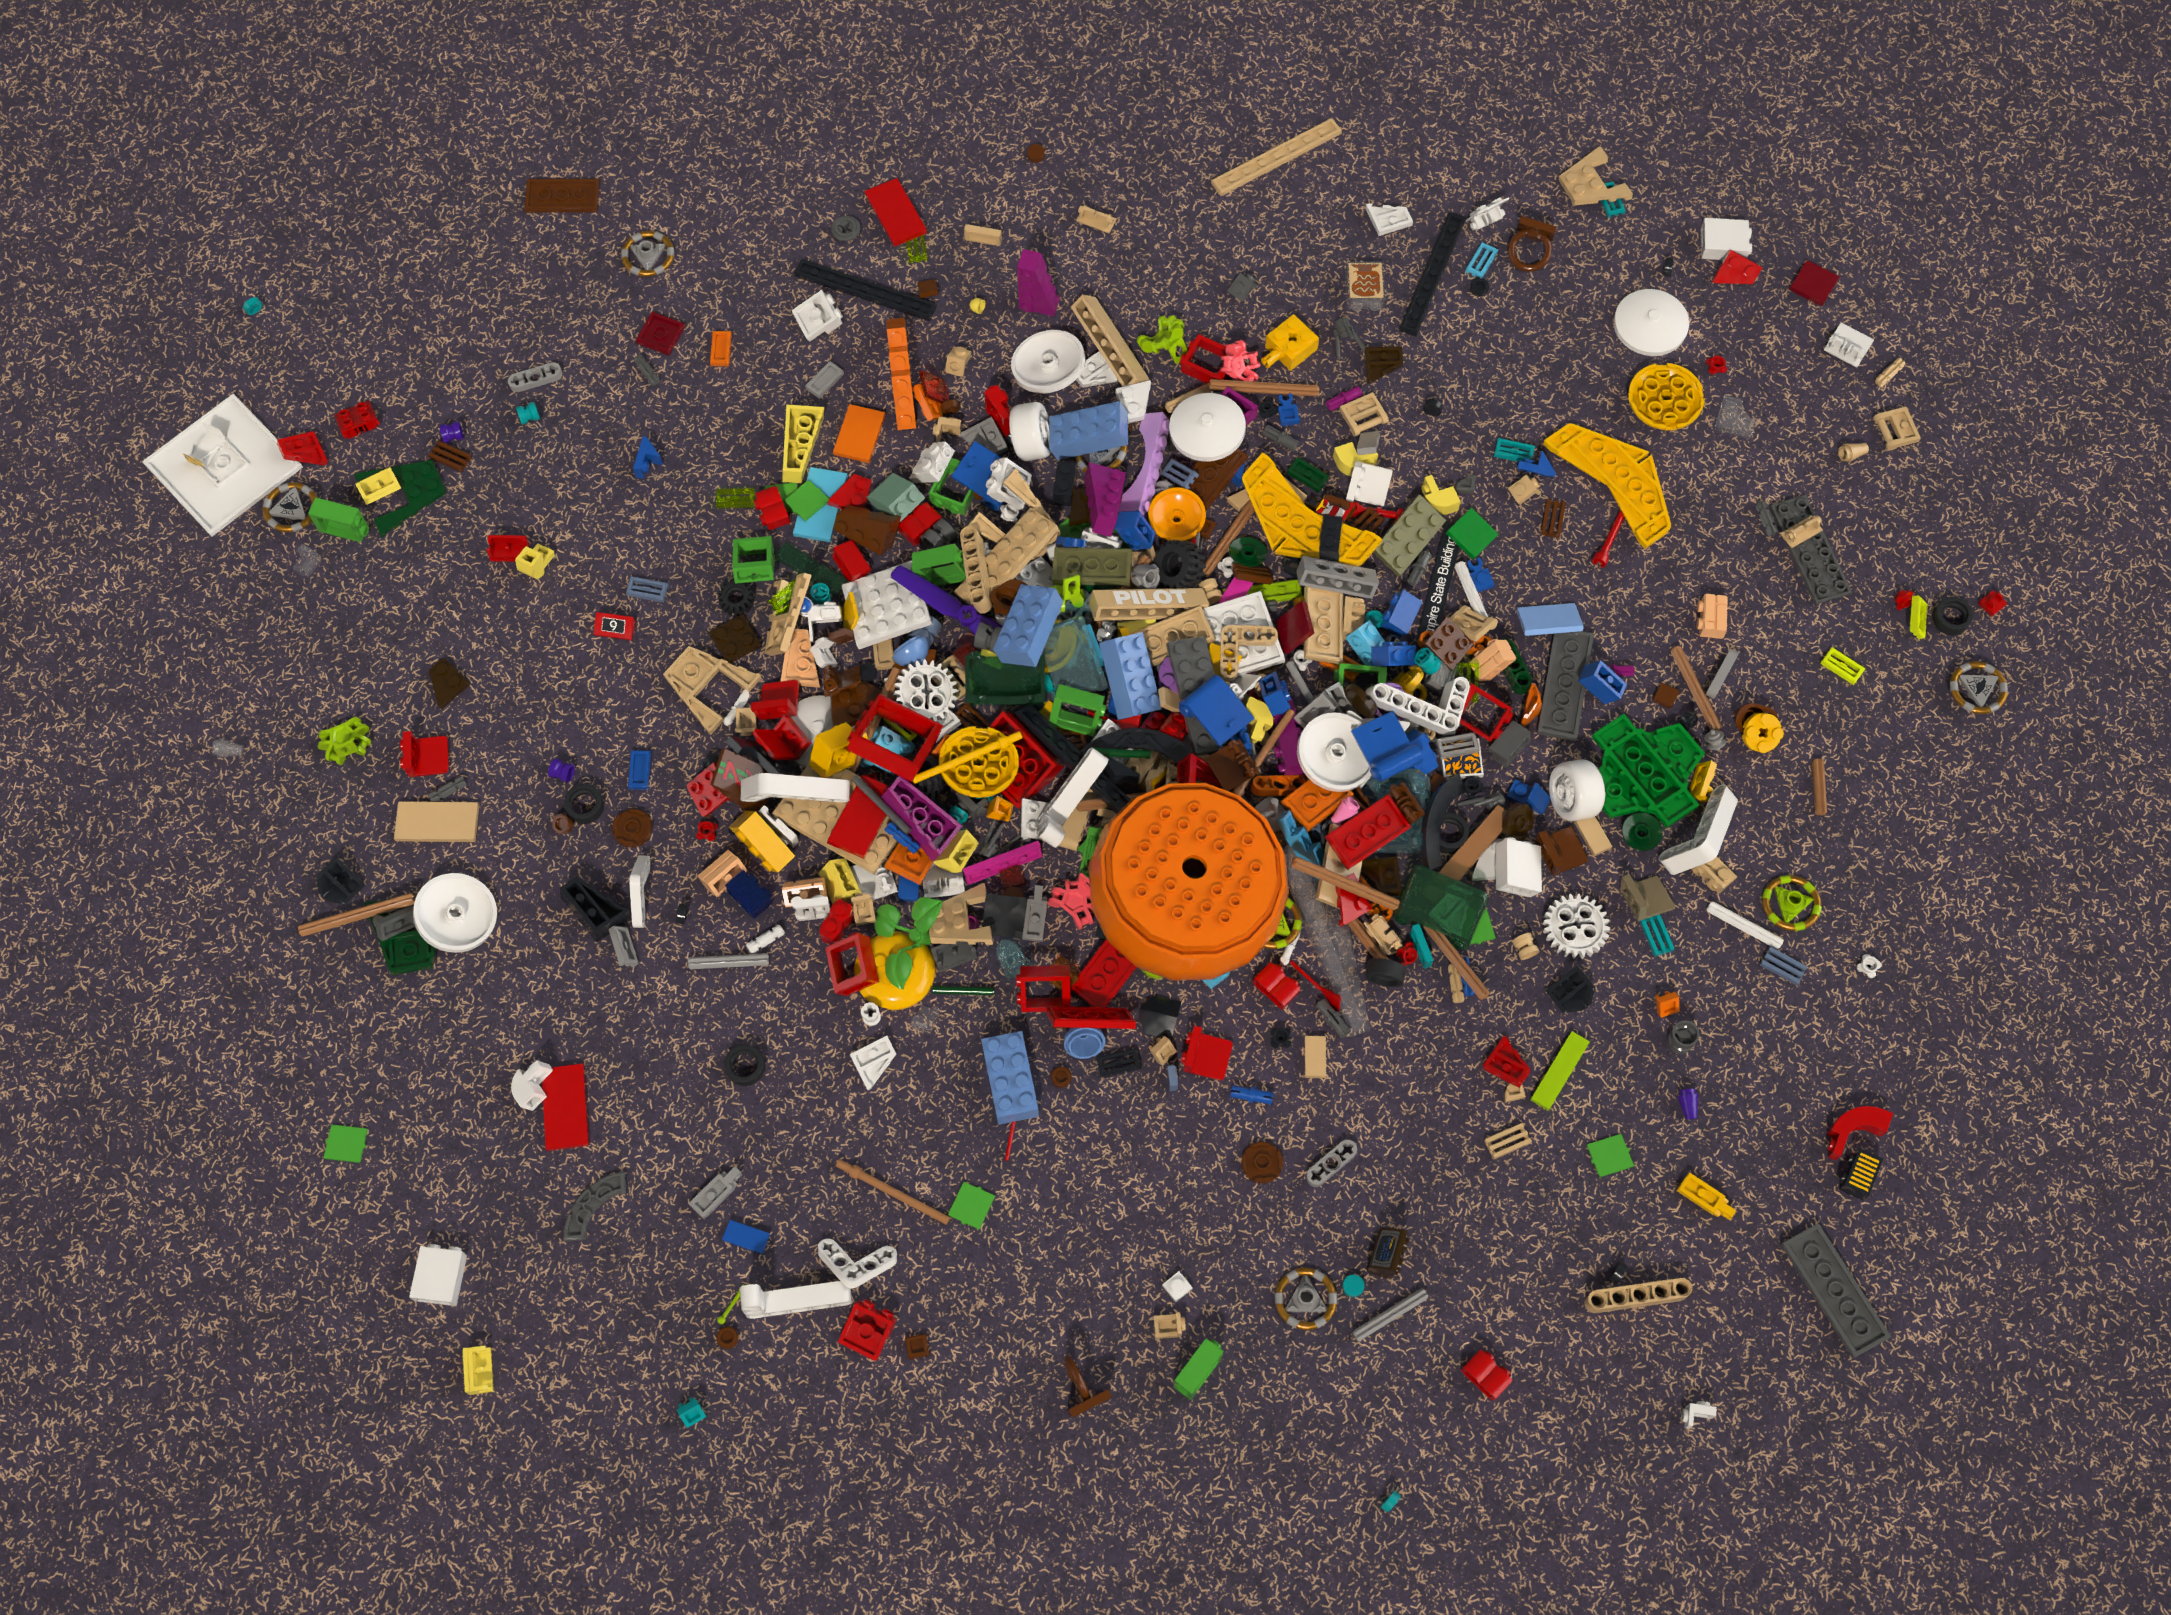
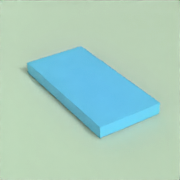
[793,467,848,543]

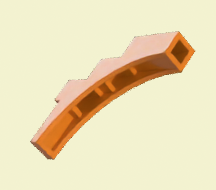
[886,318,916,430]

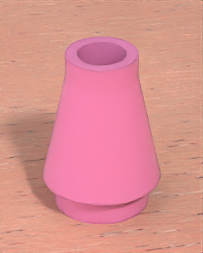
[1331,796,1360,826]

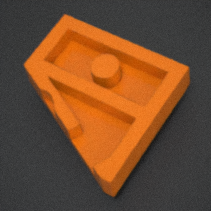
[912,381,943,422]

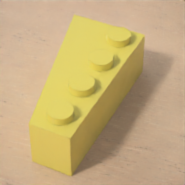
[782,405,824,483]

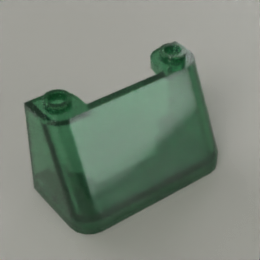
[965,652,1046,706]
[1392,865,1489,950]

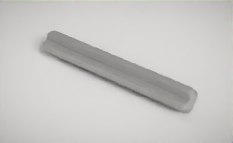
[688,953,769,969]
[1353,1288,1428,1341]

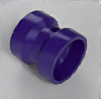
[440,421,463,443]
[548,758,575,783]

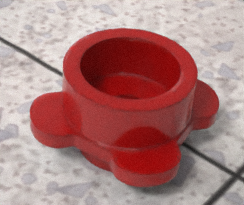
[1706,356,1727,375]
[1894,590,1913,610]
[696,821,718,841]
[1396,942,1417,966]

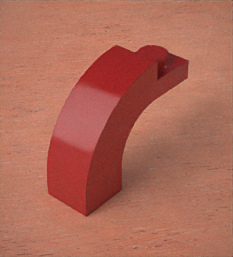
[1827,1106,1894,1161]

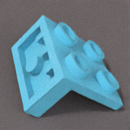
[859,726,915,776]

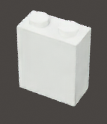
[1701,218,1752,260]
[1496,837,1542,897]
[409,1244,467,1306]

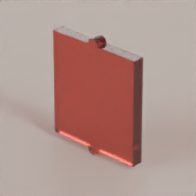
[919,370,949,404]

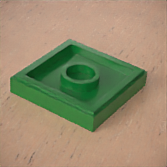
[1446,508,1499,560]

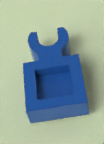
[1278,393,1300,426]
[1056,536,1086,548]
[1467,558,1495,592]

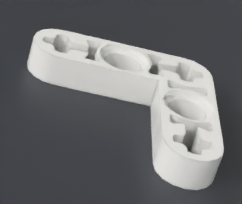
[630,855,650,928]
[818,1239,897,1288]

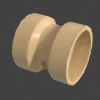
[1198,578,1222,605]
[1512,933,1539,960]

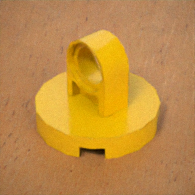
[1391,665,1427,701]

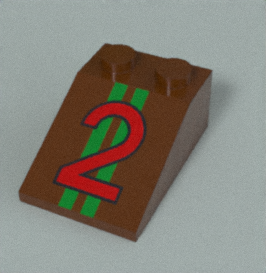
[710,749,768,811]

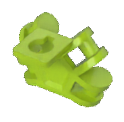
[1137,315,1188,364]
[1050,575,1085,612]
[318,717,371,765]

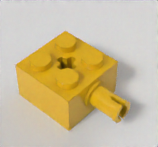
[1261,314,1319,371]
[809,722,868,778]

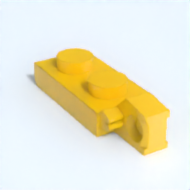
[1677,1173,1736,1220]

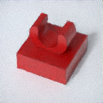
[1978,590,2008,617]

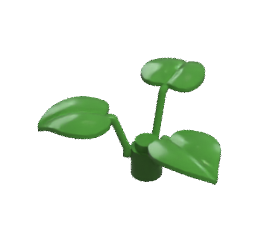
[874,897,943,989]

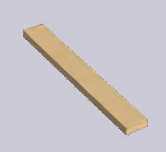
[1211,118,1342,196]

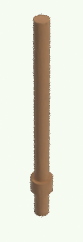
[1231,709,1295,797]
[836,1159,950,1225]

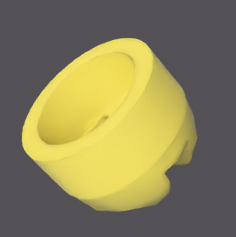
[970,298,986,314]

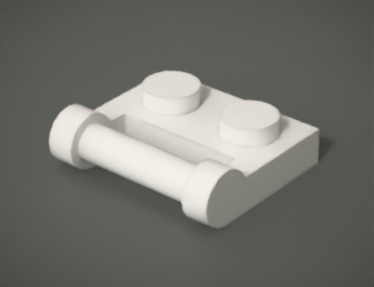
[791,895,831,921]

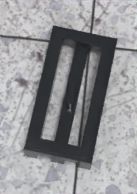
[1096,1048,1141,1078]

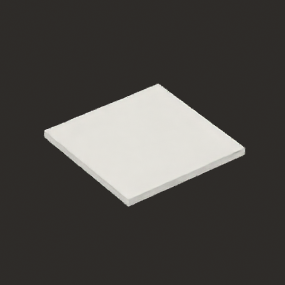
[142,394,303,537]

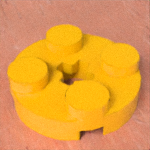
[1742,713,1784,753]

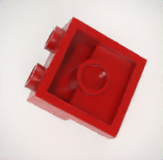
[984,385,1010,438]
[1140,711,1188,742]
[838,1299,897,1361]

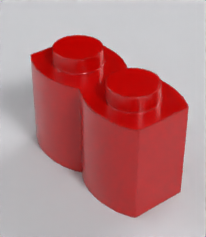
[753,486,790,530]
[898,502,942,546]
[819,899,854,945]
[1252,962,1301,1010]
[1461,1349,1513,1401]

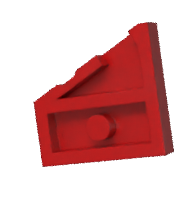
[827,474,872,510]
[1335,873,1372,927]

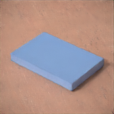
[1517,603,1584,636]

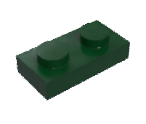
[1287,457,1329,493]

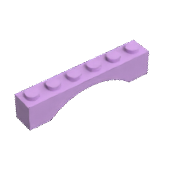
[1119,412,1170,520]

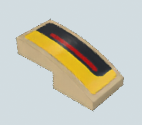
[1146,759,1169,793]

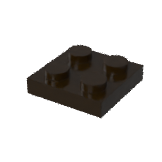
[708,614,762,664]

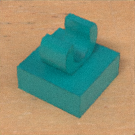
[677,1397,706,1428]

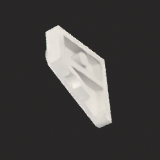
[1365,204,1413,236]
[1076,351,1118,388]

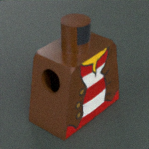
[1307,494,1356,525]

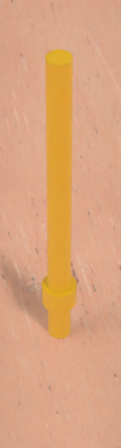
[913,731,1022,784]

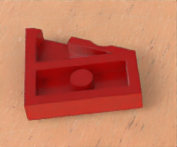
[1711,250,1763,284]
[277,431,327,465]
[1483,1036,1530,1088]

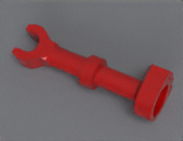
[1352,501,1405,519]

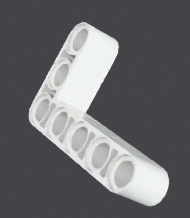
[1365,677,1470,734]
[1034,747,1109,848]
[741,773,850,802]
[1659,784,1738,875]
[740,1281,852,1319]

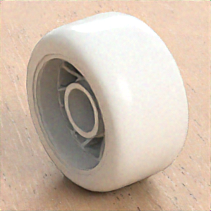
[1009,402,1051,461]
[1549,759,1605,821]

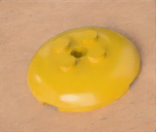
[1628,363,1705,431]
[939,726,1019,798]
[854,931,936,1010]

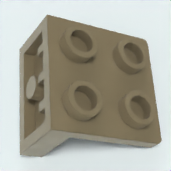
[1620,874,1675,921]

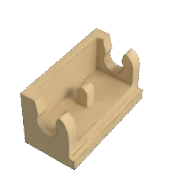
[1343,596,1365,640]

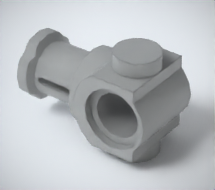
[1131,563,1160,589]

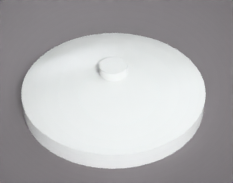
[1614,289,1689,356]
[1011,330,1085,393]
[1169,393,1246,461]
[791,696,855,768]
[1297,713,1371,792]
[413,873,497,953]

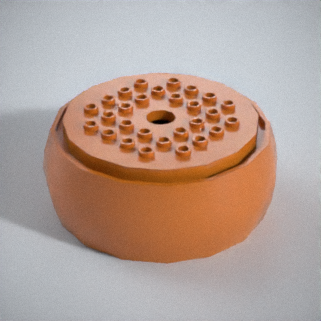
[1089,783,1289,981]

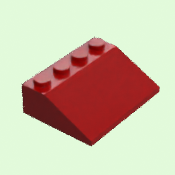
[974,711,1065,809]

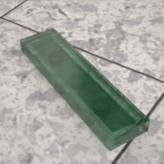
[774,542,848,597]

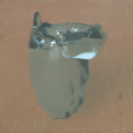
[996,940,1033,981]

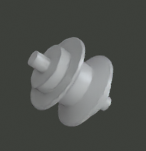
[1154,479,1174,496]
[1704,729,1726,751]

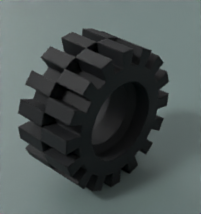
[718,579,754,617]

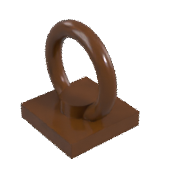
[1508,216,1557,272]
[1063,1355,1112,1418]

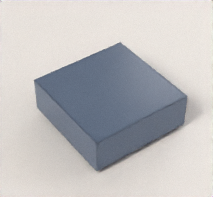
[1167,1065,1178,1091]

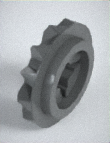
[831,216,861,243]

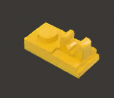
[1689,760,1717,803]

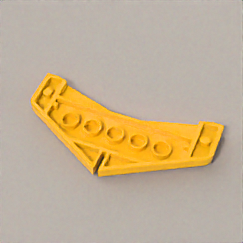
[1543,424,1671,549]
[1242,453,1382,566]

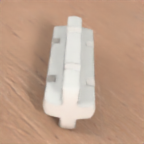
[746,925,785,954]

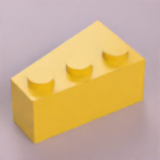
[729,811,795,873]

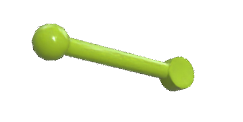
[717,1284,744,1324]

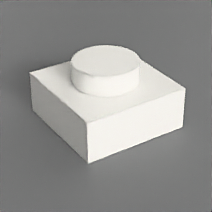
[1162,1271,1192,1302]

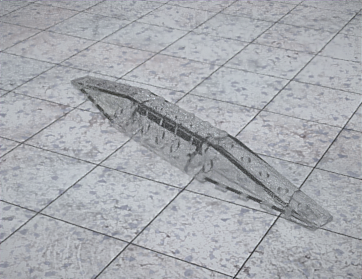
[1245,764,1370,1037]

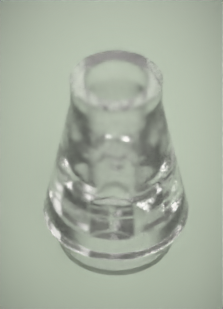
[212,738,244,758]

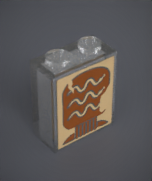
[1345,262,1385,311]

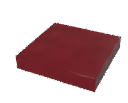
[1789,260,1840,306]
[635,312,686,356]
[1275,601,1315,654]

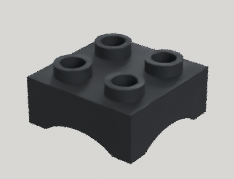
[982,893,1027,939]

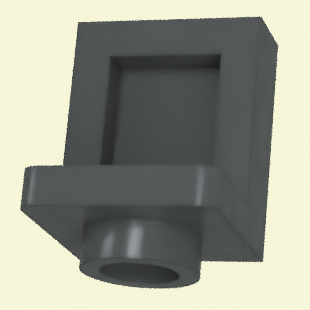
[1227,273,1258,302]
[957,793,988,819]

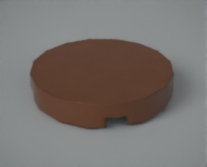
[612,809,653,848]
[1241,1141,1283,1184]

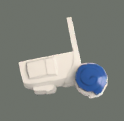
[799,597,843,643]

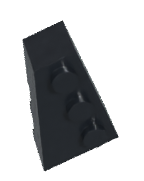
[560,877,630,943]

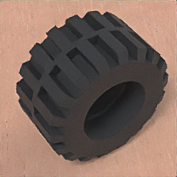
[1153,540,1206,589]
[894,752,944,801]

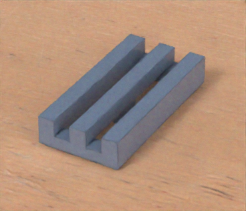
[1160,458,1199,490]
[626,576,669,603]
[1760,946,1807,985]

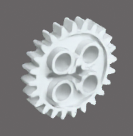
[893,660,958,722]
[1543,894,1610,959]

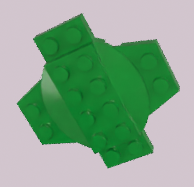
[1592,714,1705,829]

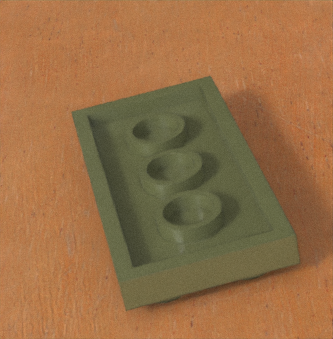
[1373,494,1446,576]
[1052,547,1132,586]

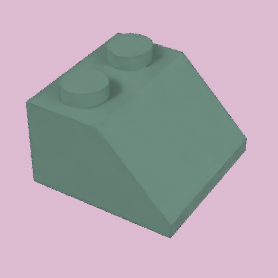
[867,473,925,522]

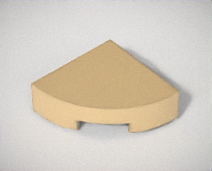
[1504,1083,1526,1103]

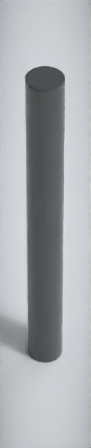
[852,775,912,835]

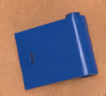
[951,441,1003,511]
[1179,675,1255,747]
[1351,711,1423,782]

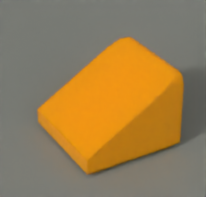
[986,796,1014,822]

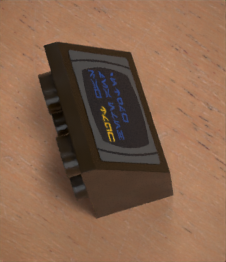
[1366,1227,1410,1280]

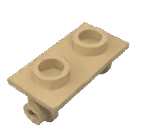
[1076,205,1117,233]
[1780,516,1823,548]
[1363,914,1403,955]

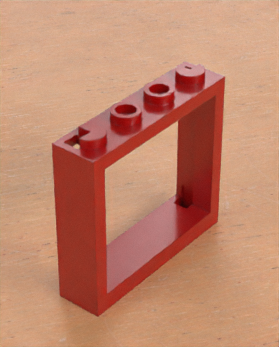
[847,694,943,782]

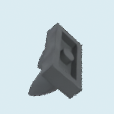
[373,906,415,941]

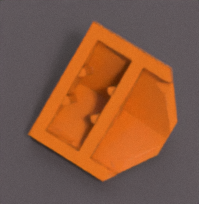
[1520,683,1542,728]

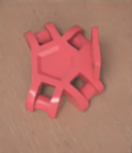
[1220,340,1261,382]
[1048,873,1094,930]

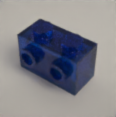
[725,870,772,919]

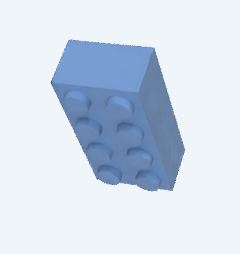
[1049,401,1128,460]
[993,584,1063,667]
[1099,632,1162,720]
[981,1031,1039,1125]

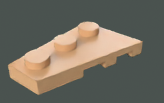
[781,629,820,688]

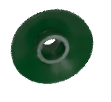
[1229,537,1267,567]
[1622,813,1663,851]

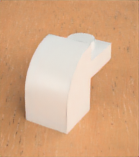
[511,1061,553,1111]

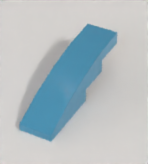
[1276,810,1324,881]

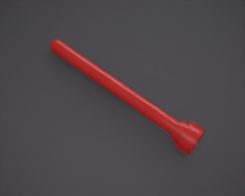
[1592,510,1625,568]

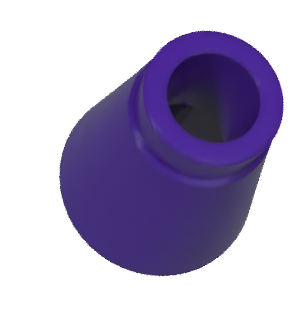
[1677,1089,1698,1120]

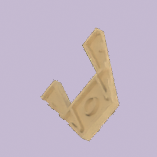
[967,468,1061,561]
[765,573,812,656]
[663,646,762,735]

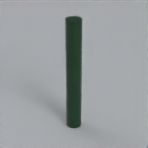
[1094,748,1151,759]
[932,986,994,995]

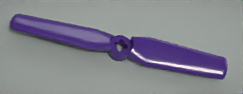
[890,565,1045,673]

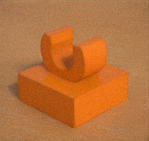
[1655,991,1680,1018]

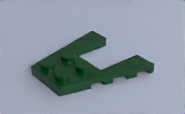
[354,460,446,538]
[364,899,437,976]

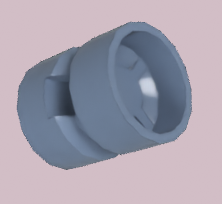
[907,616,942,648]

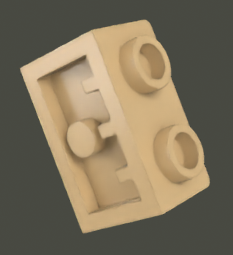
[1692,856,1737,894]

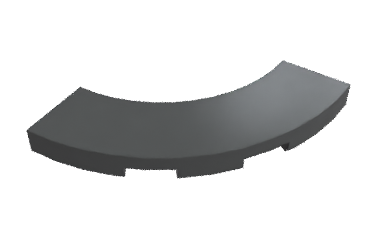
[564,1171,627,1242]

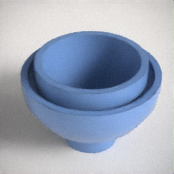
[892,636,929,667]
[1064,1028,1105,1059]

